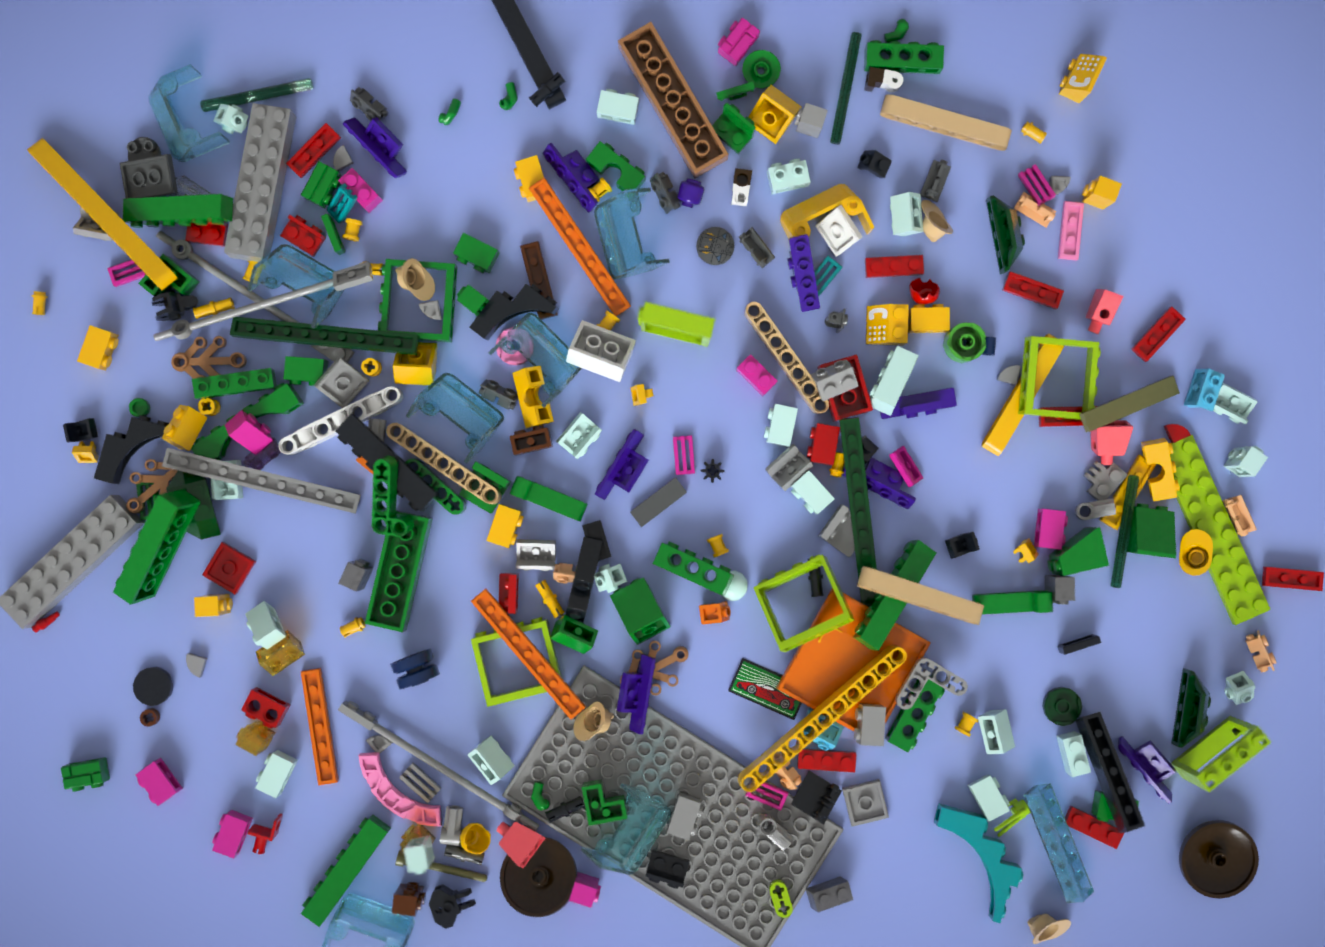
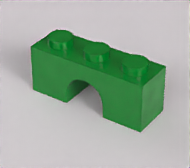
[586,141,646,198]

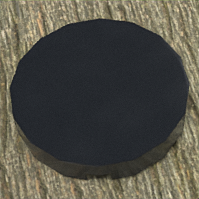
[133,667,173,706]

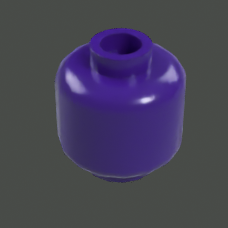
[677,178,704,208]

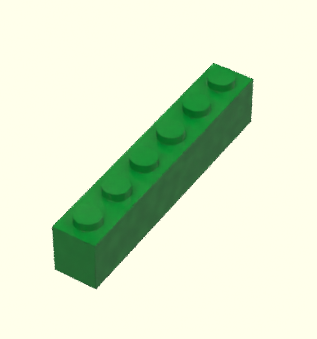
[122,194,233,228]
[853,540,937,651]
[301,815,391,927]

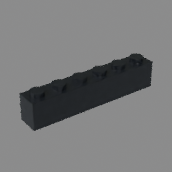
[335,414,439,511]
[1075,712,1145,833]

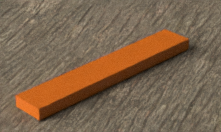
[301,668,339,786]

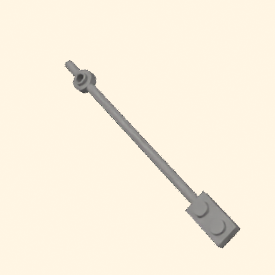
[156,231,355,362]
[153,261,373,341]
[338,701,539,832]

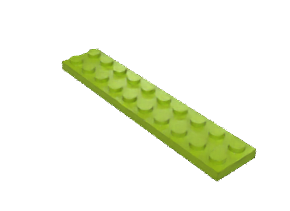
[1170,435,1271,625]

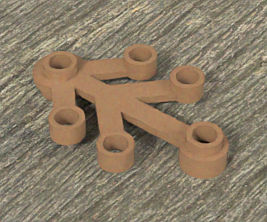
[171,336,247,379]
[126,459,178,514]
[620,640,688,696]

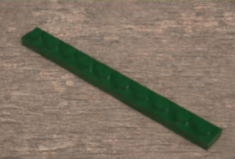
[230,317,420,355]
[839,417,877,607]

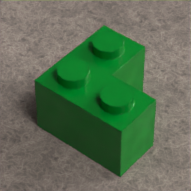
[138,254,200,296]
[582,779,628,826]

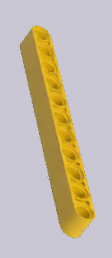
[27,138,177,290]
[737,645,907,792]

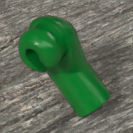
[884,19,909,43]
[499,82,518,110]
[438,99,461,125]
[531,781,550,811]

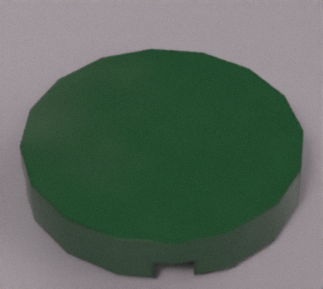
[1042,687,1082,726]

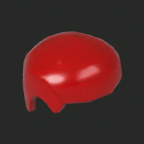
[909,278,940,304]

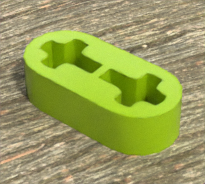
[769,879,793,918]

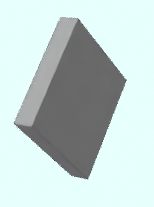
[314,356,369,408]
[842,779,889,827]

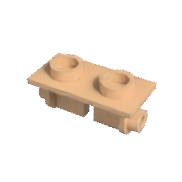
[1014,192,1056,228]
[1223,495,1257,537]
[553,562,577,584]
[1245,630,1277,672]
[774,751,802,790]

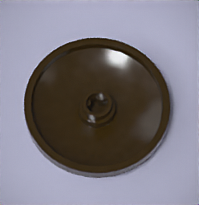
[1179,820,1259,899]
[500,837,577,917]

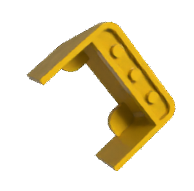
[780,184,874,239]

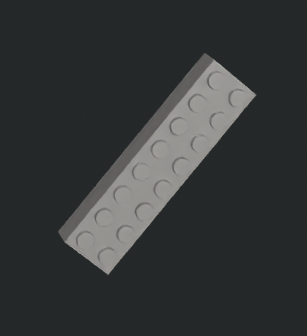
[224,103,296,264]
[0,495,145,629]

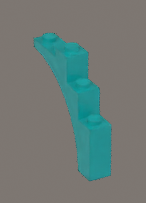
[934,803,1023,923]

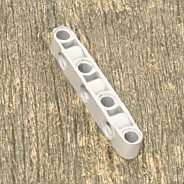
[278,386,403,455]

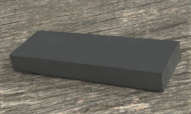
[630,477,687,527]

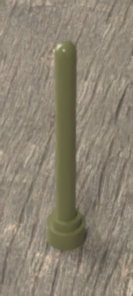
[395,850,488,882]

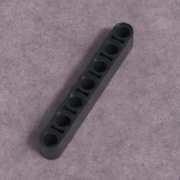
[492,0,566,110]

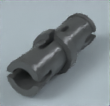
[444,845,485,865]

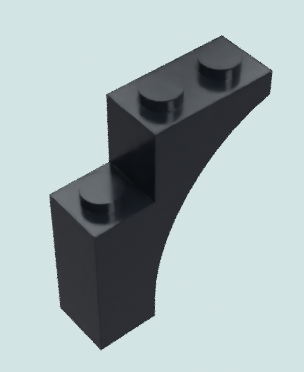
[469,284,559,341]
[94,415,169,484]
[566,537,603,623]

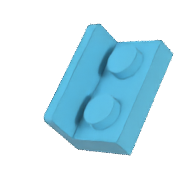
[1184,369,1225,411]
[804,709,844,751]

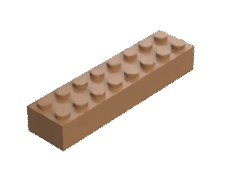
[618,22,729,179]

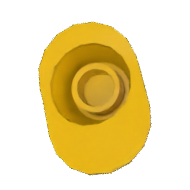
[1179,529,1213,576]

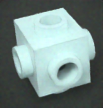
[213,104,248,134]
[594,564,627,593]
[1224,671,1255,705]

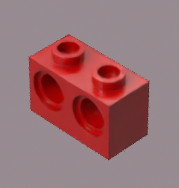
[241,687,291,728]

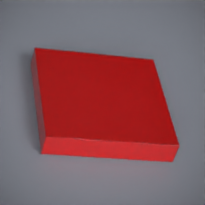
[202,542,256,595]

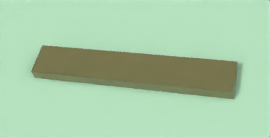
[1079,375,1180,432]

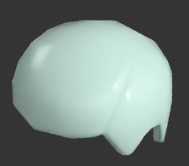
[723,570,748,601]

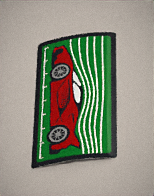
[728,658,802,720]

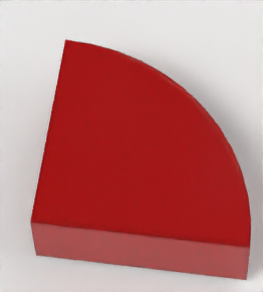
[1164,424,1191,443]

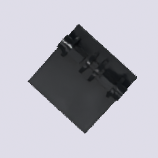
[791,770,842,825]

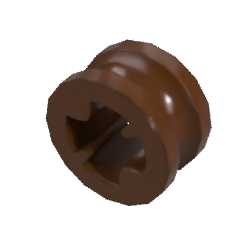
[140,708,160,727]

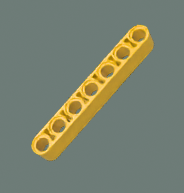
[981,333,1064,456]

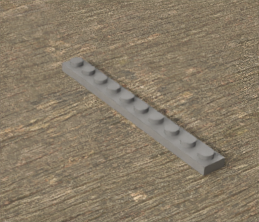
[162,448,361,514]

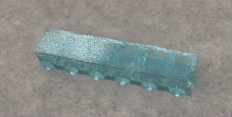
[1024,783,1094,903]

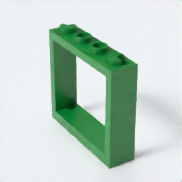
[378,259,458,342]

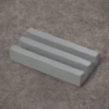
[399,763,441,803]

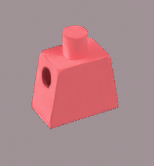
[1086,289,1123,334]
[1090,420,1133,465]
[496,821,546,868]

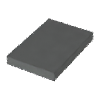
[120,154,178,198]

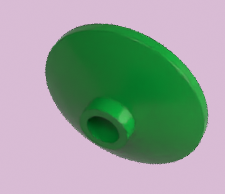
[742,50,781,89]

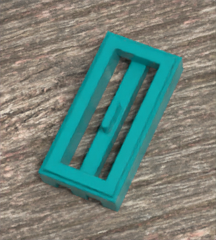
[326,184,358,224]
[814,255,842,297]

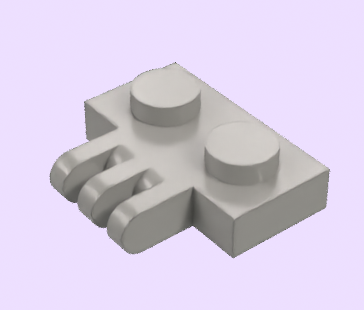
[1083,461,1128,501]

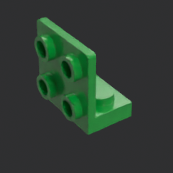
[712,102,756,154]
[459,461,511,514]

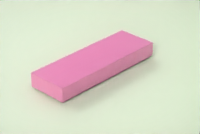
[1058,201,1084,261]

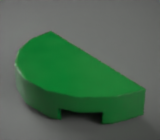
[716,82,755,101]

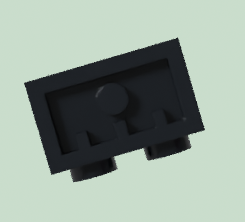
[646,849,690,889]

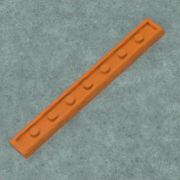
[528,177,631,316]
[471,588,586,720]

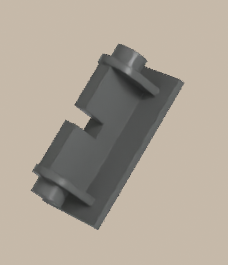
[350,87,388,121]
[920,160,951,202]
[650,172,681,214]
[739,227,775,268]
[825,309,848,333]
[479,379,518,410]

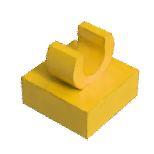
[630,384,654,406]
[72,441,99,463]
[1013,538,1039,563]

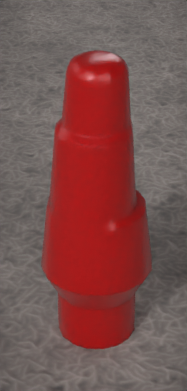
[31,611,60,633]

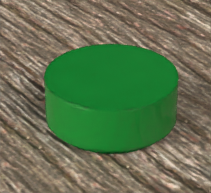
[129,398,150,417]

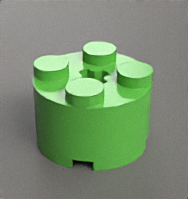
[943,323,986,363]

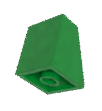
[1124,503,1176,558]
[1047,527,1109,576]
[610,577,671,645]

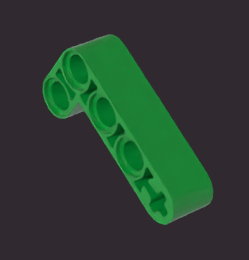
[372,455,414,537]
[406,459,466,515]
[510,476,588,522]
[972,590,1053,615]

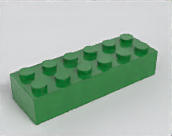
[113,489,201,605]
[365,510,433,632]

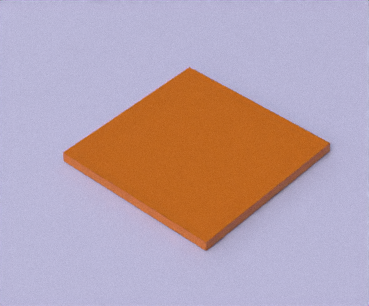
[776,588,931,731]

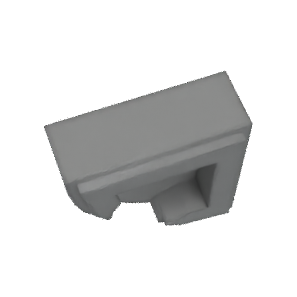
[333,145,353,171]
[1049,176,1071,195]
[419,300,442,320]
[997,365,1021,385]
[186,653,207,678]
[366,735,393,754]

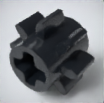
[700,459,725,483]

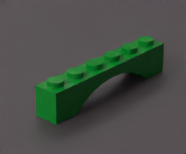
[191,383,304,460]

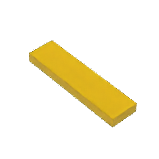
[1099,455,1156,530]

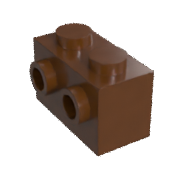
[510,425,553,456]
[391,882,426,916]

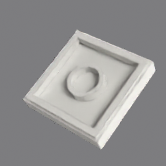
[815,205,863,257]

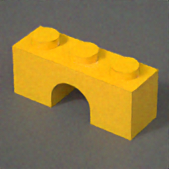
[512,366,554,429]
[1141,438,1180,502]

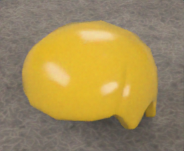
[460,823,491,854]

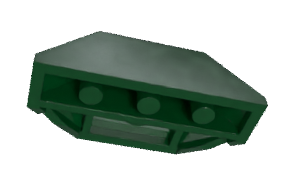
[986,195,1025,274]
[166,471,221,540]
[1171,668,1211,748]

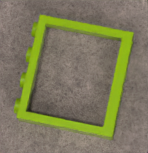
[638,302,715,347]
[1018,336,1101,420]
[753,554,855,652]
[471,617,562,707]
[1171,716,1272,792]

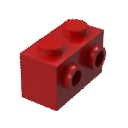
[806,423,840,466]

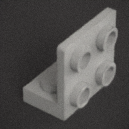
[818,504,855,557]

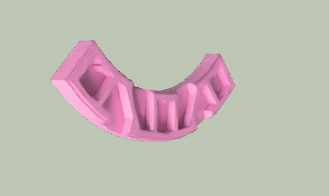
[359,752,442,826]

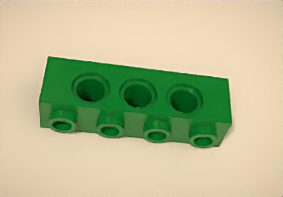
[864,40,944,74]
[192,368,277,400]
[653,541,734,596]
[885,676,945,752]

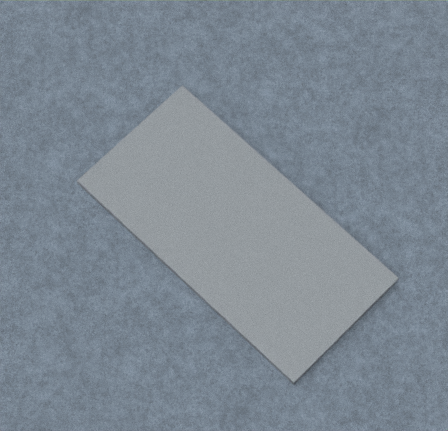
[502,665,844,947]

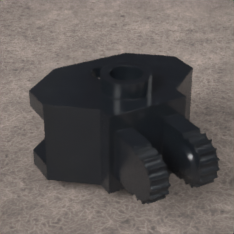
[152,291,198,321]
[429,884,476,929]

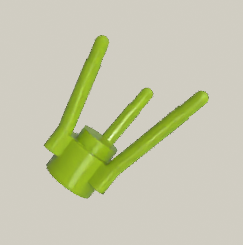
[994,798,1031,837]

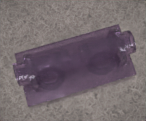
[243,437,281,470]

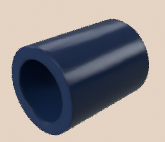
[982,337,996,356]

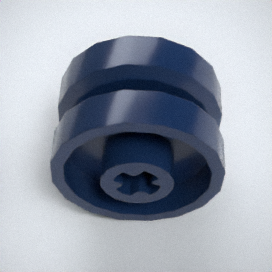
[390,648,440,690]

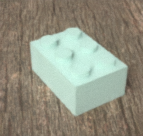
[870,346,919,416]

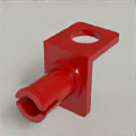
[247,813,283,854]

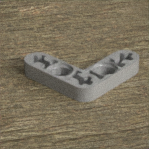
[895,657,968,709]

